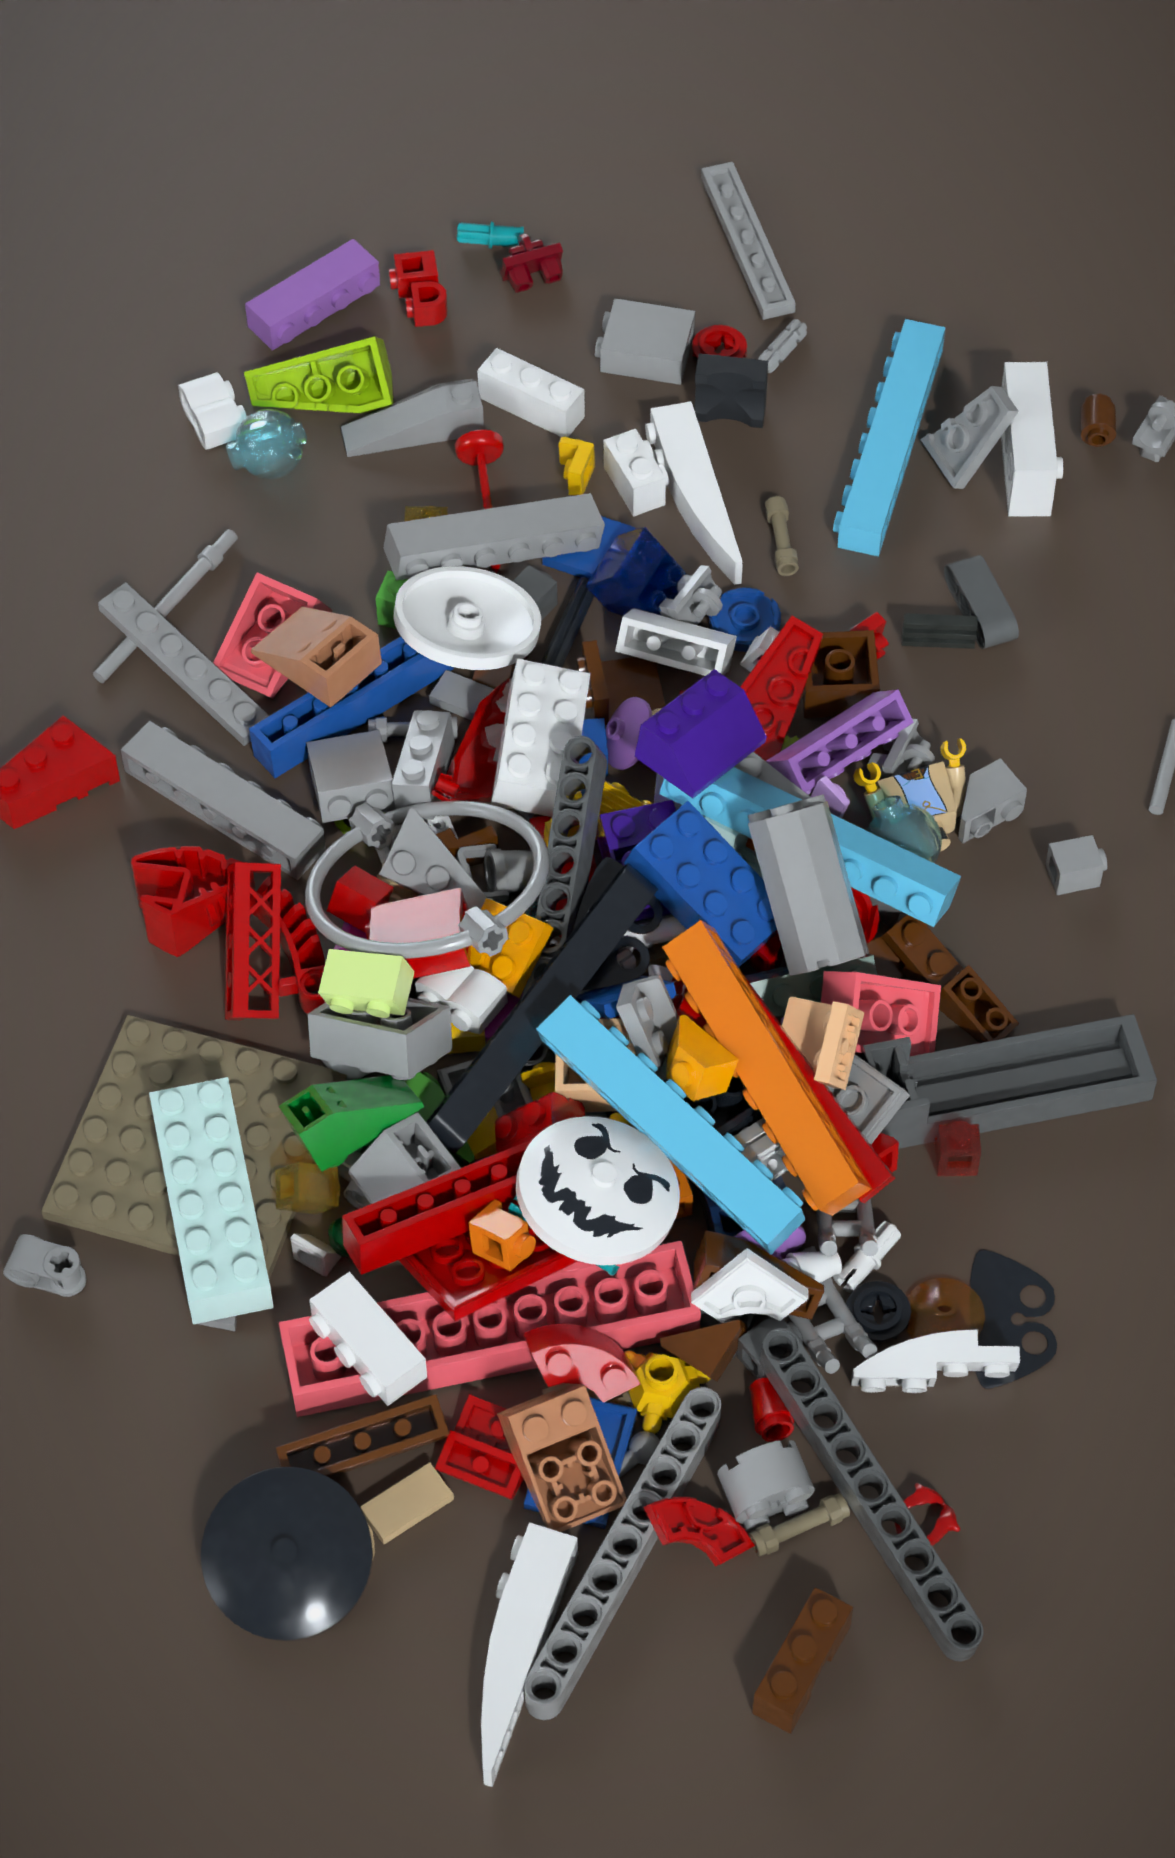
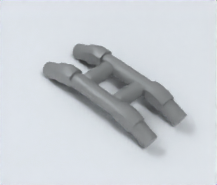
[816,1199,878,1256]
[788,1246,877,1374]

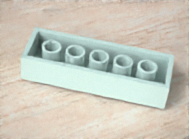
[149,1077,274,1324]

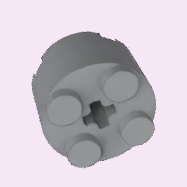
[717,1440,815,1531]

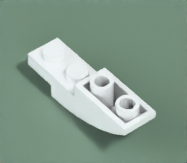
[851,1330,1020,1393]

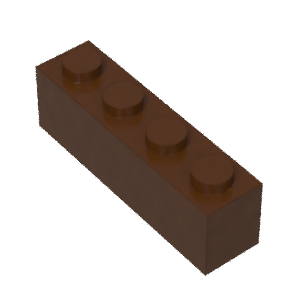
[275,1394,449,1478]

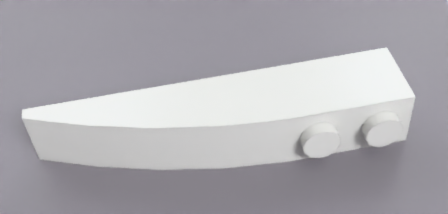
[645,401,743,585]
[481,1522,578,1787]

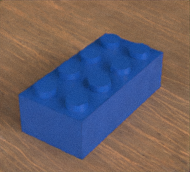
[624,801,778,968]

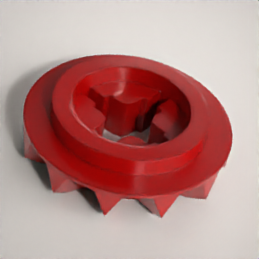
[692,325,747,358]

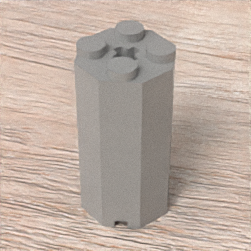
[748,794,869,976]

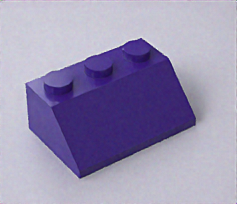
[634,669,767,799]

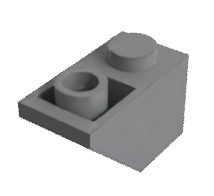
[958,758,1027,844]

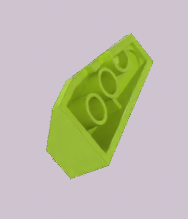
[244,336,393,413]

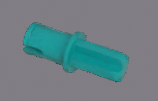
[457,222,524,249]

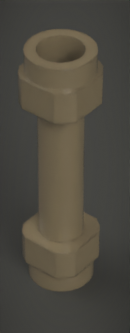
[765,496,799,576]
[748,1493,850,1557]

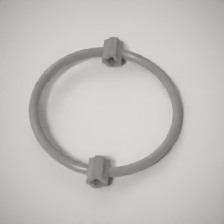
[305,800,549,959]

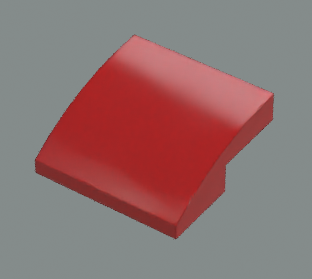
[435,1394,524,1500]

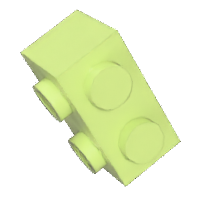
[318,949,414,1018]

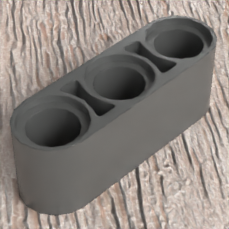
[944,555,1019,649]

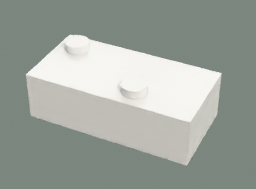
[1001,362,1063,516]

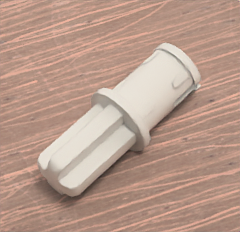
[833,1221,901,1293]

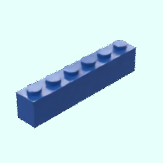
[249,637,454,778]

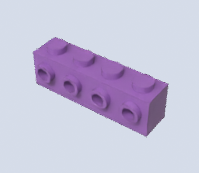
[245,239,380,350]
[766,689,914,794]

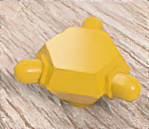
[624,1350,711,1434]

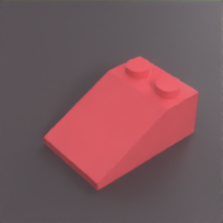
[213,573,332,699]
[821,971,941,1056]

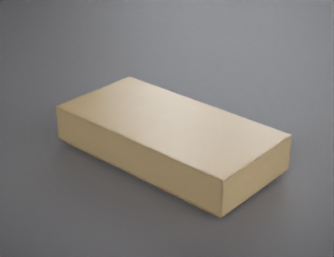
[360,1462,454,1544]

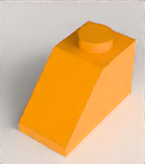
[666,1015,739,1101]

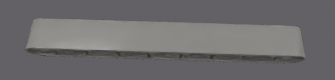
[524,1387,721,1720]

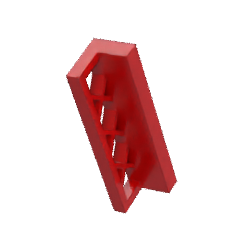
[225,862,281,1021]

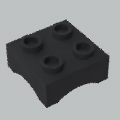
[694,354,768,428]

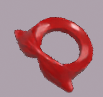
[894,1483,960,1546]

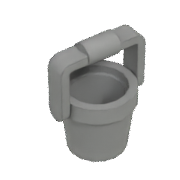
[456,844,534,903]

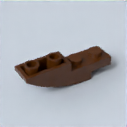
[881,914,1019,1043]

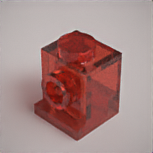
[935,1121,981,1176]

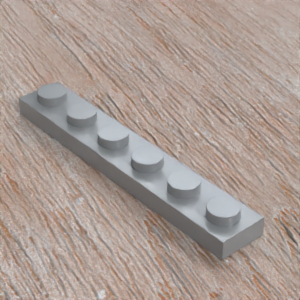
[701,162,796,320]
[98,582,269,746]

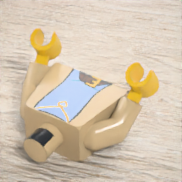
[853,738,967,853]

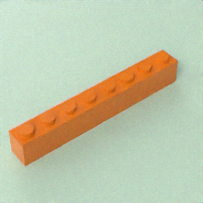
[663,920,872,1216]

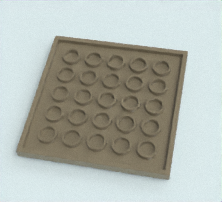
[41,1015,348,1280]

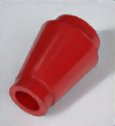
[749,1378,795,1442]

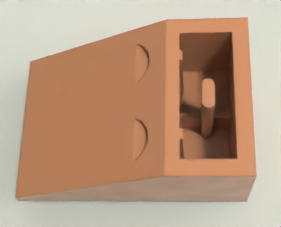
[251,606,382,707]
[497,1384,627,1532]

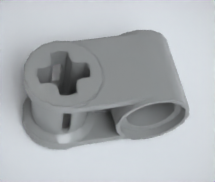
[3,1234,87,1297]

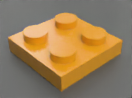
[470,898,553,998]

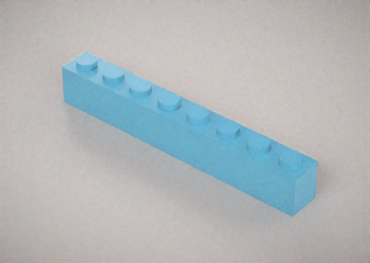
[833,319,946,557]
[659,767,961,927]
[536,995,805,1255]

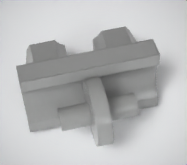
[1132,395,1175,462]
[659,565,723,625]
[868,718,935,779]

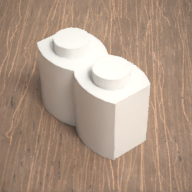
[179,372,248,450]
[415,965,508,1034]

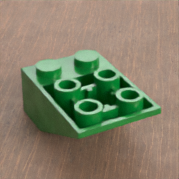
[278,1075,424,1172]

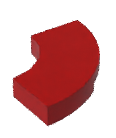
[644,1497,755,1566]

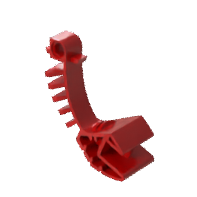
[131,846,326,1014]

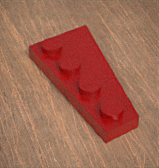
[740,615,823,761]

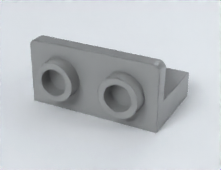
[616,975,679,1072]

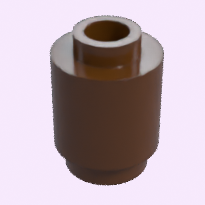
[1081,394,1116,447]

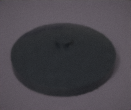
[201,1467,373,1641]

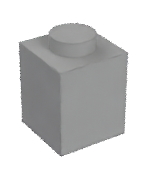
[1045,835,1107,895]

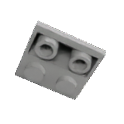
[348,1112,461,1204]

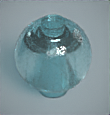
[226,409,307,479]
[867,795,942,863]

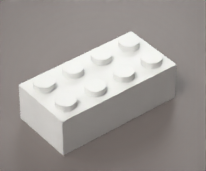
[491,659,591,817]

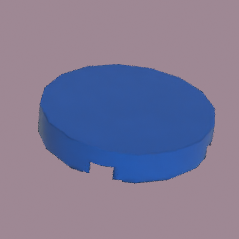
[709,587,781,652]

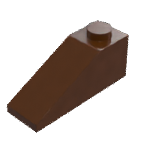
[694,1230,824,1320]

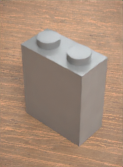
[595,298,695,385]
[306,730,396,823]

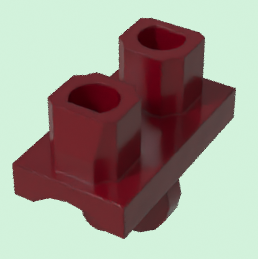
[500,233,563,293]

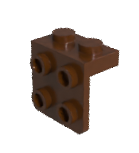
[576,640,666,725]

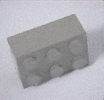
[308,998,453,1080]

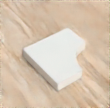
[691,1248,808,1323]

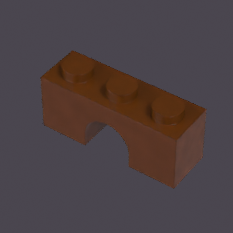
[752,1587,853,1734]

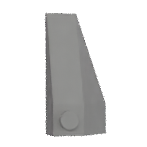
[341,379,484,457]

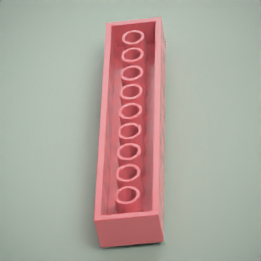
[279,1241,701,1417]

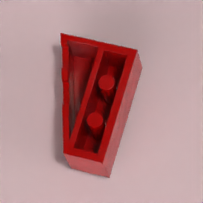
[0,715,120,829]

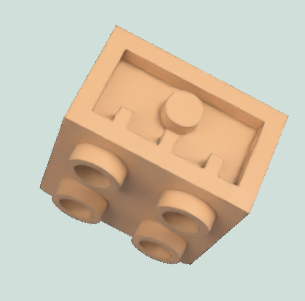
[782,997,865,1090]

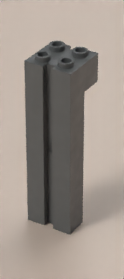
[862,1014,1157,1149]

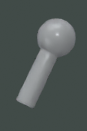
[619,1431,660,1478]

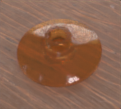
[906,1278,985,1339]

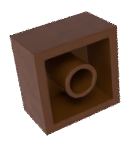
[802,630,880,718]

